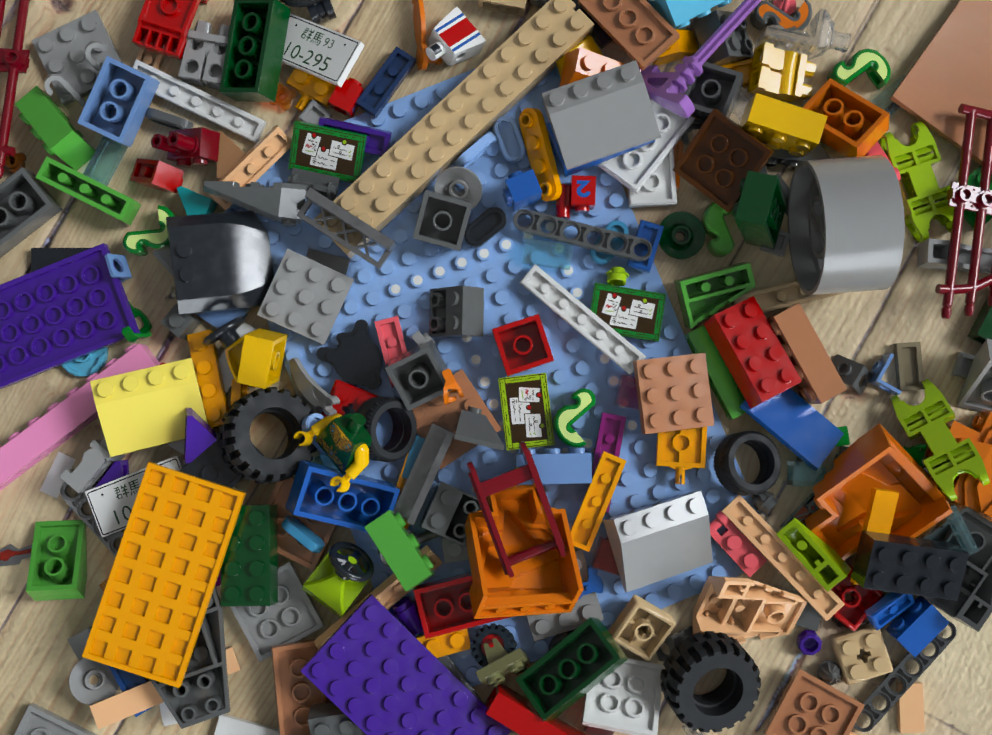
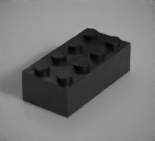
[851,530,969,601]

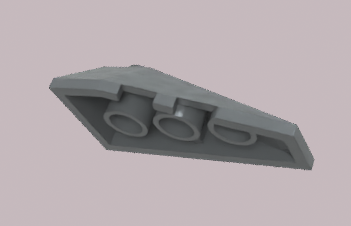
[203,181,307,227]

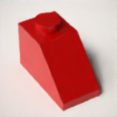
[130,158,184,194]

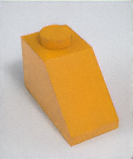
[653,29,698,66]

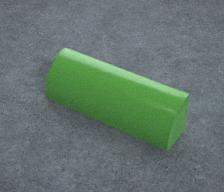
[684,325,746,420]

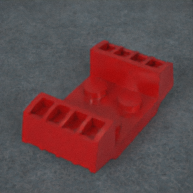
[132,0,208,61]

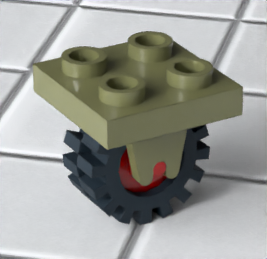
[470,623,531,687]

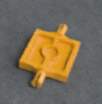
[286,68,336,112]
[655,427,707,484]

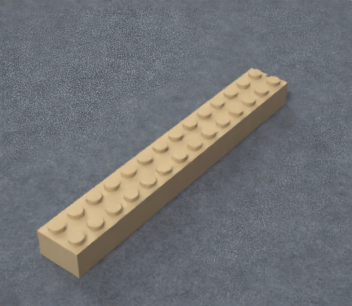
[314,0,594,259]

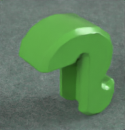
[701,202,735,257]

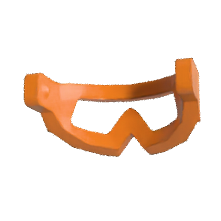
[442,368,464,405]

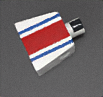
[426,7,486,66]

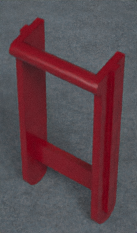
[467,441,566,578]

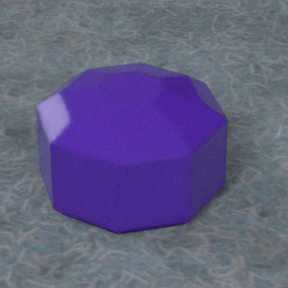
[796,630,822,655]

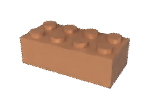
[767,303,847,404]

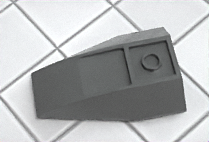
[150,587,230,729]

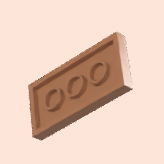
[578,0,680,71]
[271,638,327,735]

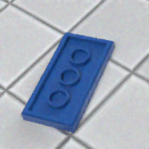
[739,388,844,471]

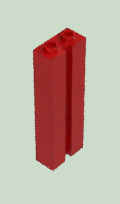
[486,684,586,735]

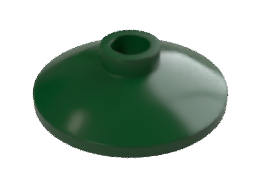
[659,211,705,259]

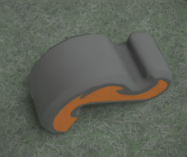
[750,0,812,41]

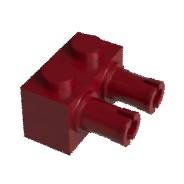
[151,127,220,168]

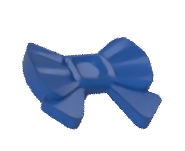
[578,566,603,600]

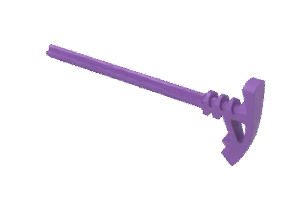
[638,0,762,119]

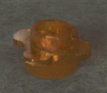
[269,83,296,111]

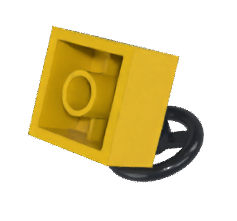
[203,316,288,389]

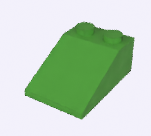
[26,520,87,601]

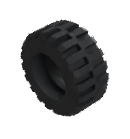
[219,387,317,484]
[660,631,761,733]

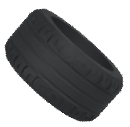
[356,396,417,462]
[713,431,781,496]

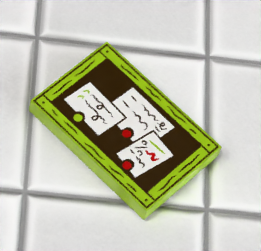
[498,373,555,450]

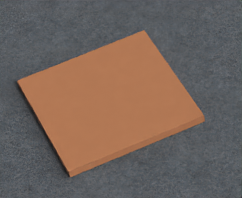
[889,0,992,173]

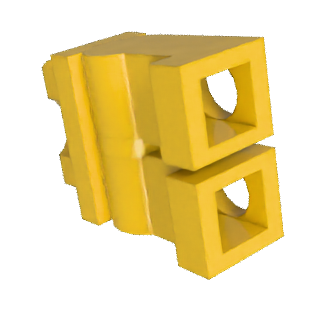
[748,42,816,102]

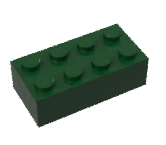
[219,0,291,102]
[732,171,787,250]
[221,504,278,607]
[515,617,628,721]

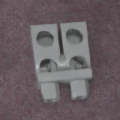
[178,20,230,90]
[59,437,126,493]

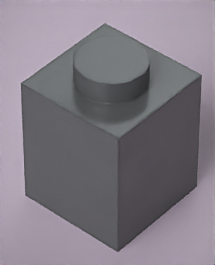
[160,304,201,340]

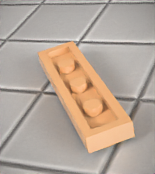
[208,125,292,210]

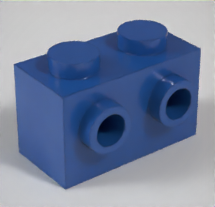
[502,169,542,212]
[885,596,949,657]

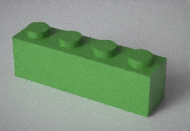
[35,156,141,226]

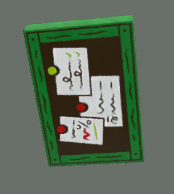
[288,120,367,182]
[590,283,666,342]

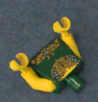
[294,413,372,492]

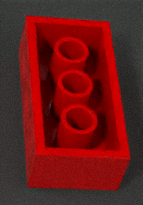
[704,296,802,409]
[413,572,513,639]

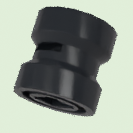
[307,0,337,24]

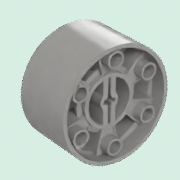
[788,155,905,295]

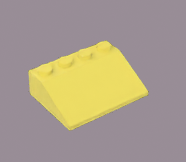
[90,358,208,457]

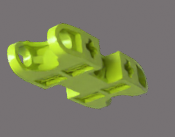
[880,122,954,243]
[890,379,990,502]

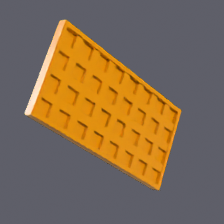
[82,462,246,688]

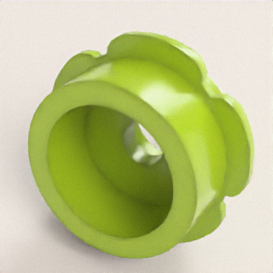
[605,266,629,286]

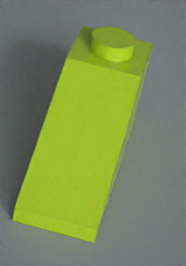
[776,518,852,592]

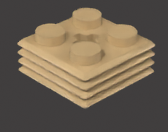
[608,595,676,661]
[829,623,893,685]

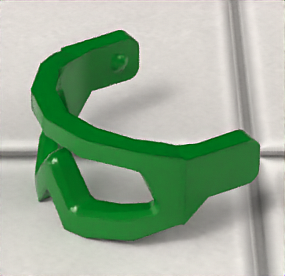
[122,302,152,343]

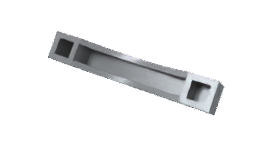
[917,239,992,274]

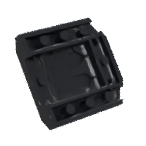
[166,211,274,316]

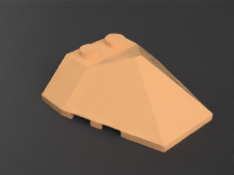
[692,576,808,644]

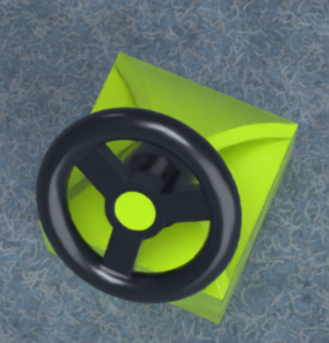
[302,542,374,618]

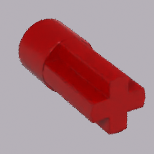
[555,184,571,219]

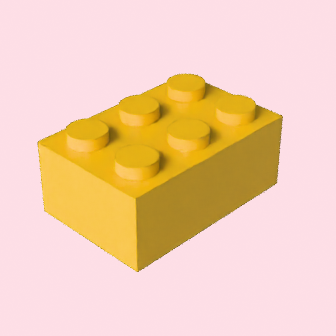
[739,93,828,157]

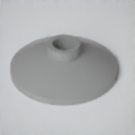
[434,166,482,210]
[69,658,119,705]

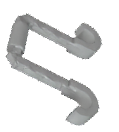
[44,41,107,108]

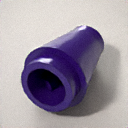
[393,597,423,635]

